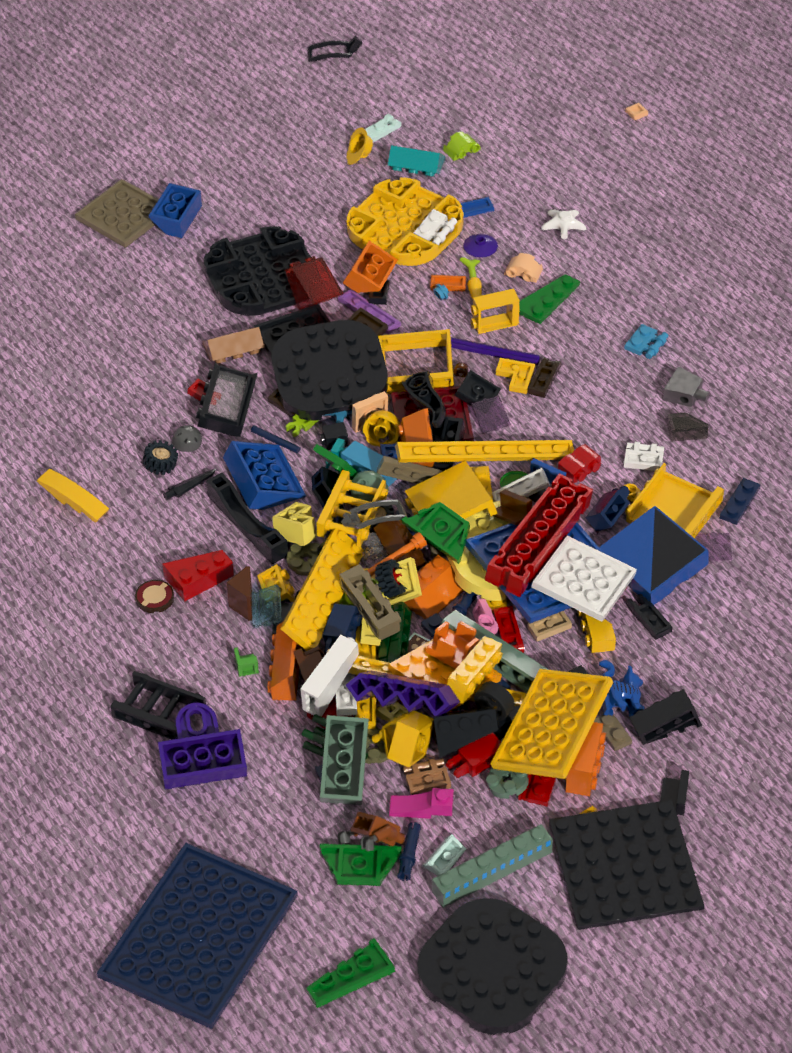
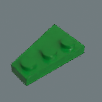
[313,444,358,480]

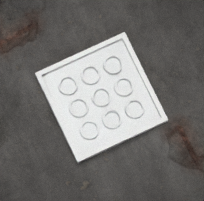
[531,536,637,622]

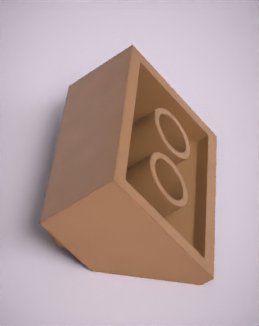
[202,327,265,364]

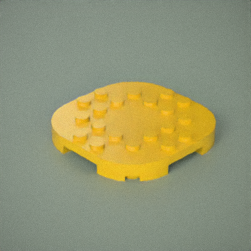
[347,178,464,266]

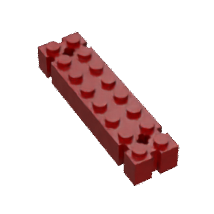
[485,473,593,597]

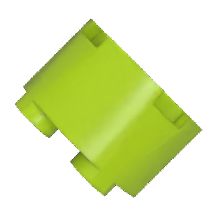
[443,131,481,161]

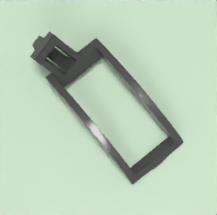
[341,499,408,529]

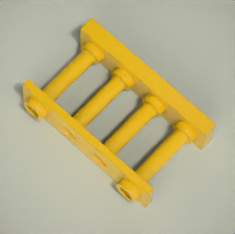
[316,470,388,547]

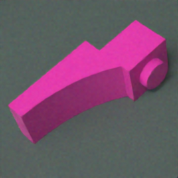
[389,788,454,819]

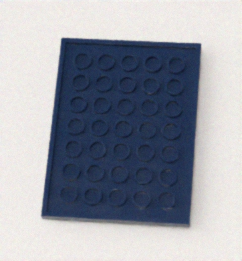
[97,843,298,1029]

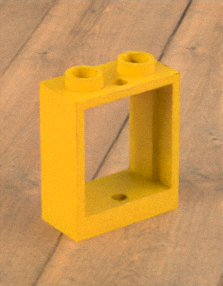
[470,289,520,334]

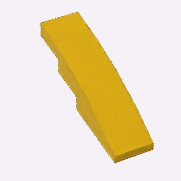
[37,468,109,522]

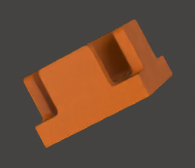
[426,621,479,669]

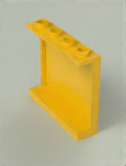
[405,460,497,519]
[625,463,724,539]

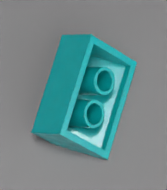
[388,145,446,177]

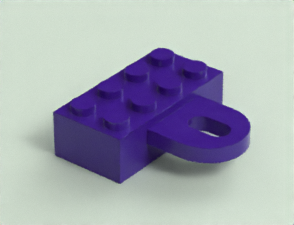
[158,703,247,790]

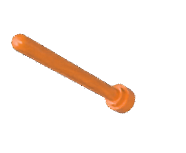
[367,532,427,576]

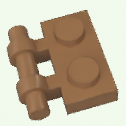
[402,758,451,795]

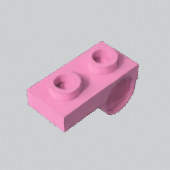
[472,599,499,635]

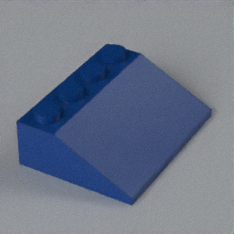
[223,441,306,510]

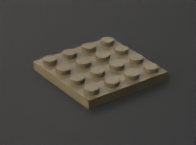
[75,179,159,248]

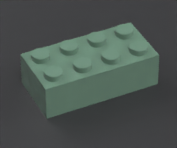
[320,715,369,805]

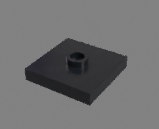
[455,370,501,415]

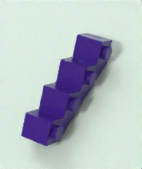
[346,671,460,717]

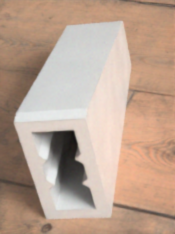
[301,635,359,716]

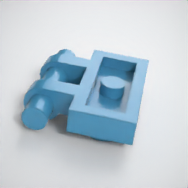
[624,324,668,359]

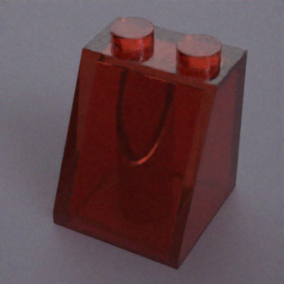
[285,256,343,310]

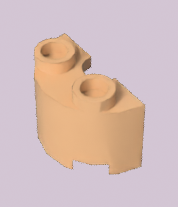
[504,253,543,283]

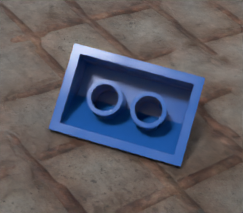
[149,183,202,238]

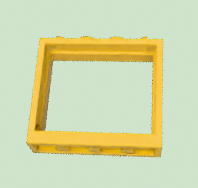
[378,329,454,394]

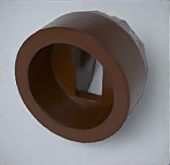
[453,362,469,377]

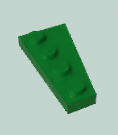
[519,274,580,324]
[306,938,395,1008]

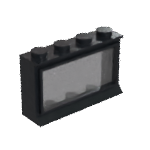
[196,362,258,437]

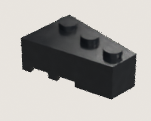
[629,689,702,745]
[434,706,500,758]

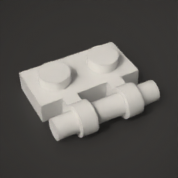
[414,209,457,245]
[624,441,664,471]

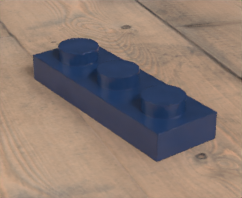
[719,478,761,525]

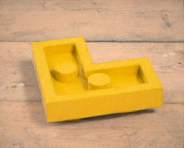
[496,358,535,394]

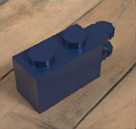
[585,486,630,531]
[322,604,362,655]

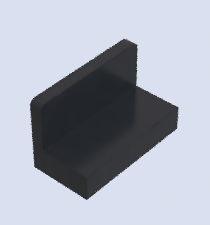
[660,770,690,816]

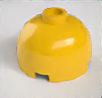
[363,410,400,447]

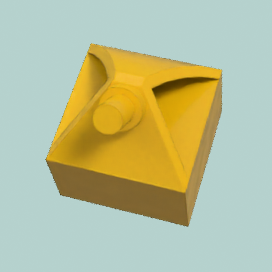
[372,710,434,768]

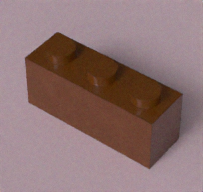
[374,520,426,571]

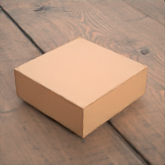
[625,103,648,120]

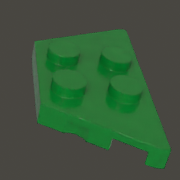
[401,502,470,564]
[320,844,402,886]

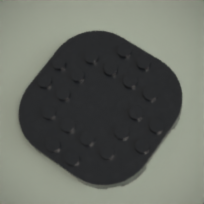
[204,226,320,316]
[271,320,388,421]
[417,898,568,1035]

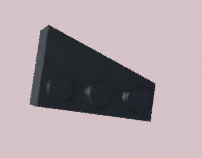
[429,415,466,471]

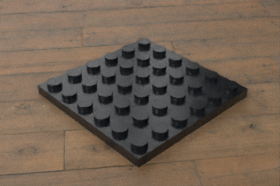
[549,800,705,930]

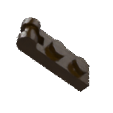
[527,357,561,398]

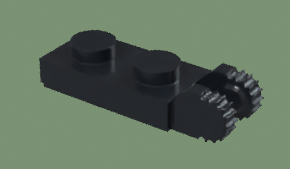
[626,594,673,640]

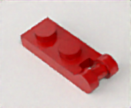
[493,606,524,653]

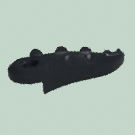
[402,370,446,428]

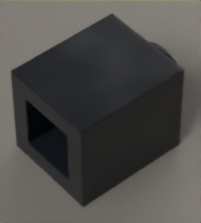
[319,422,348,450]

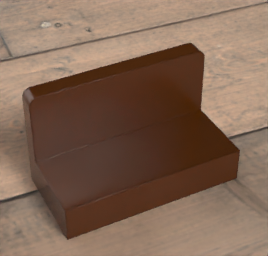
[493,490,532,525]

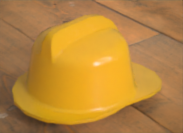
[346,127,373,165]

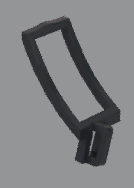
[308,36,362,62]

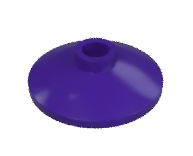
[463,234,498,258]

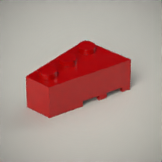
[162,550,234,602]

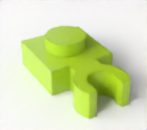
[286,414,319,437]

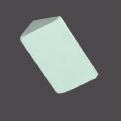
[422,834,466,876]

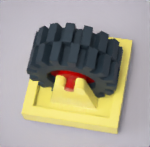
[375,557,422,606]

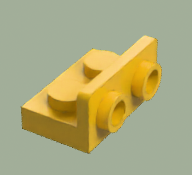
[257,564,295,607]

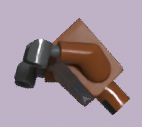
[338,811,405,851]

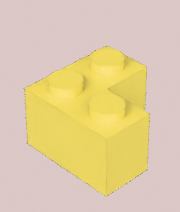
[272,502,316,546]

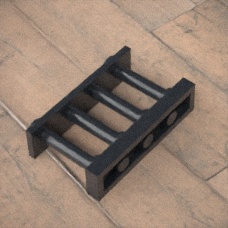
[110,671,206,740]

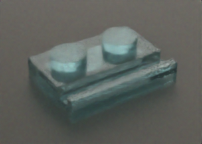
[252,584,282,628]

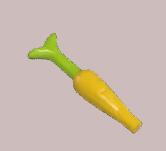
[460,257,482,300]

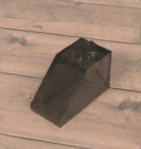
[667,412,709,442]

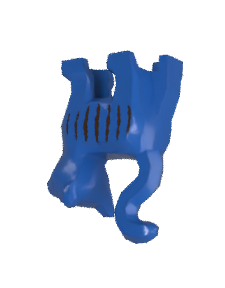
[599,660,645,717]

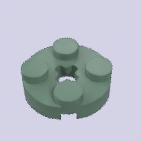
[486,768,529,799]

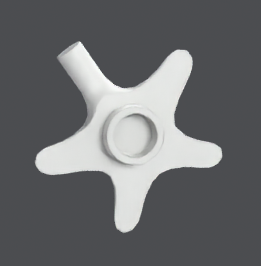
[541,209,586,239]

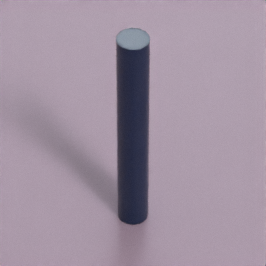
[251,425,301,454]

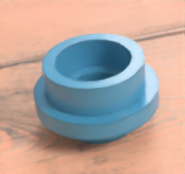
[433,284,449,301]

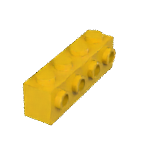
[447,636,503,704]

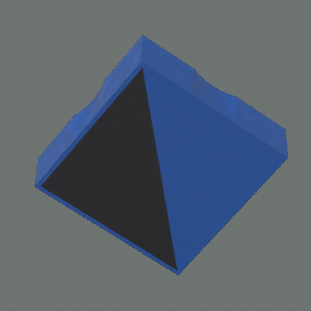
[599,506,709,605]

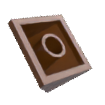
[227,566,252,621]

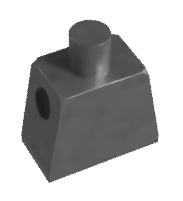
[663,367,710,407]

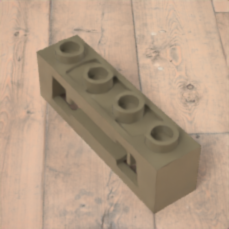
[339,564,401,640]

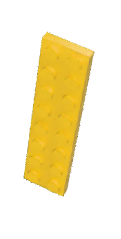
[280,528,365,651]

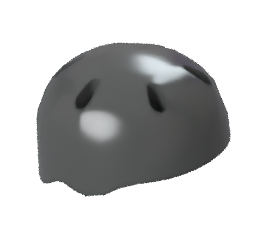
[172,425,202,452]

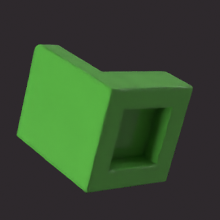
[234,647,259,677]

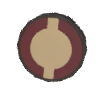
[135,580,174,613]

